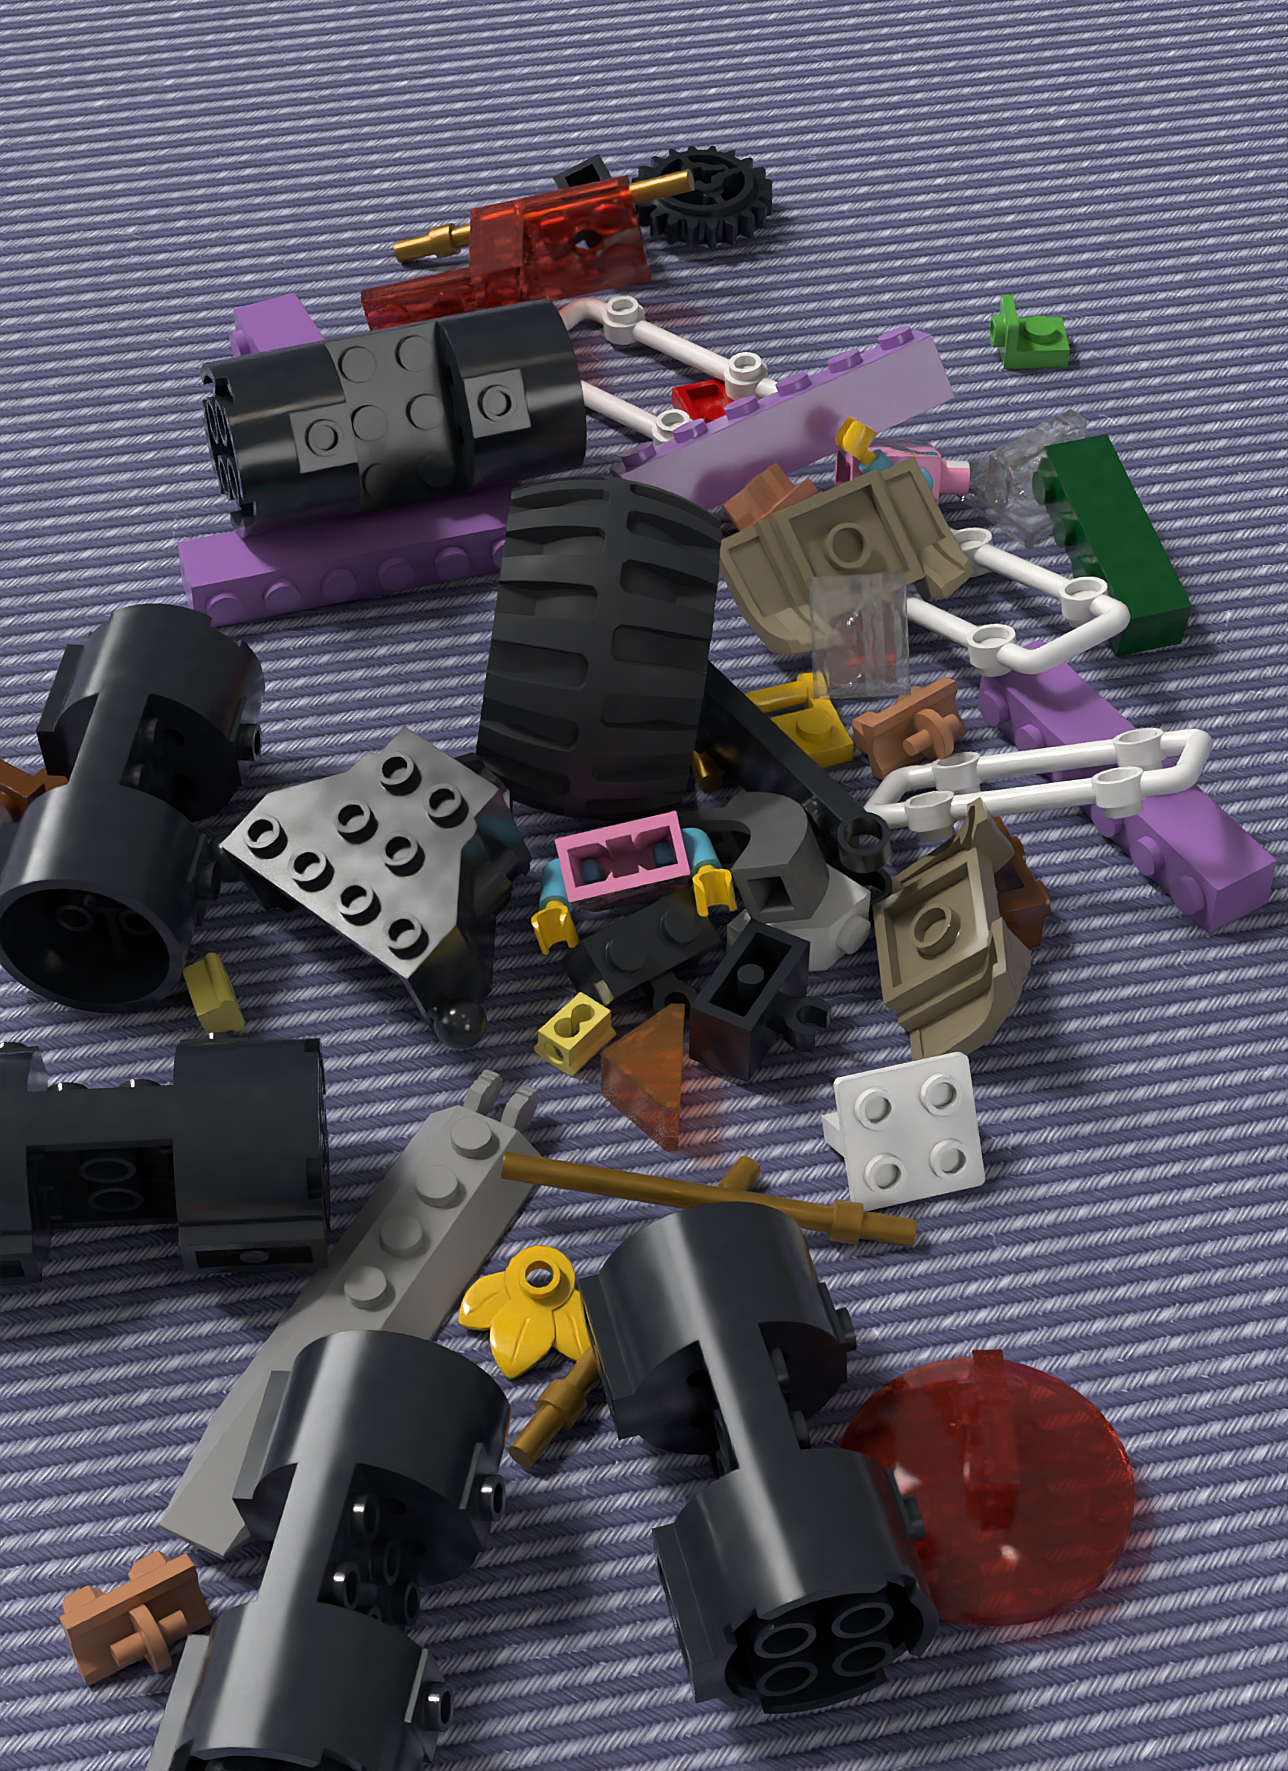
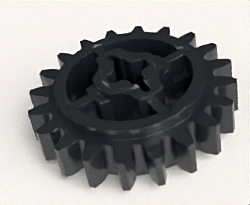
[632,145,773,249]

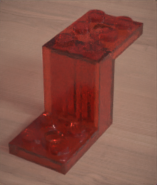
[361,175,651,331]

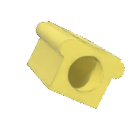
[182,953,245,1034]
[534,992,616,1076]

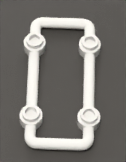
[558,296,778,447]
[859,527,1131,677]
[864,728,1213,842]

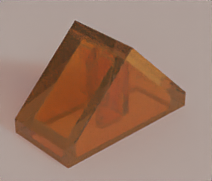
[601,1003,685,1151]

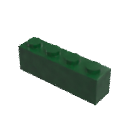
[1032,434,1192,657]

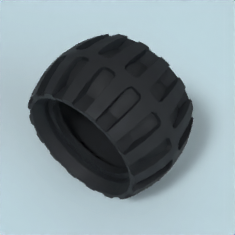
[476,476,722,819]

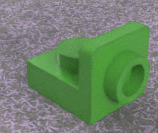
[989,295,1070,369]

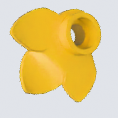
[458,1245,590,1380]

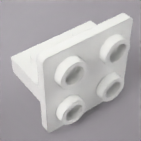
[821,1052,985,1211]

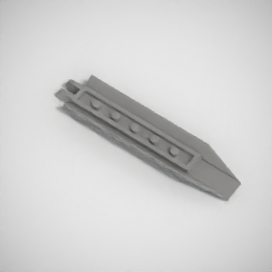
[159,1069,542,1560]

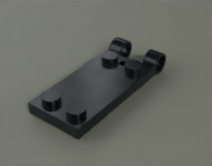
[694,660,892,923]

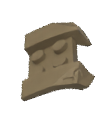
[719,457,974,654]
[872,797,1031,1061]

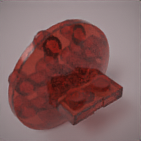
[840,1349,1135,1627]

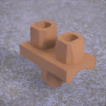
[721,462,818,532]
[852,677,967,780]
[59,1550,213,1687]

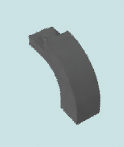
[677,792,830,924]

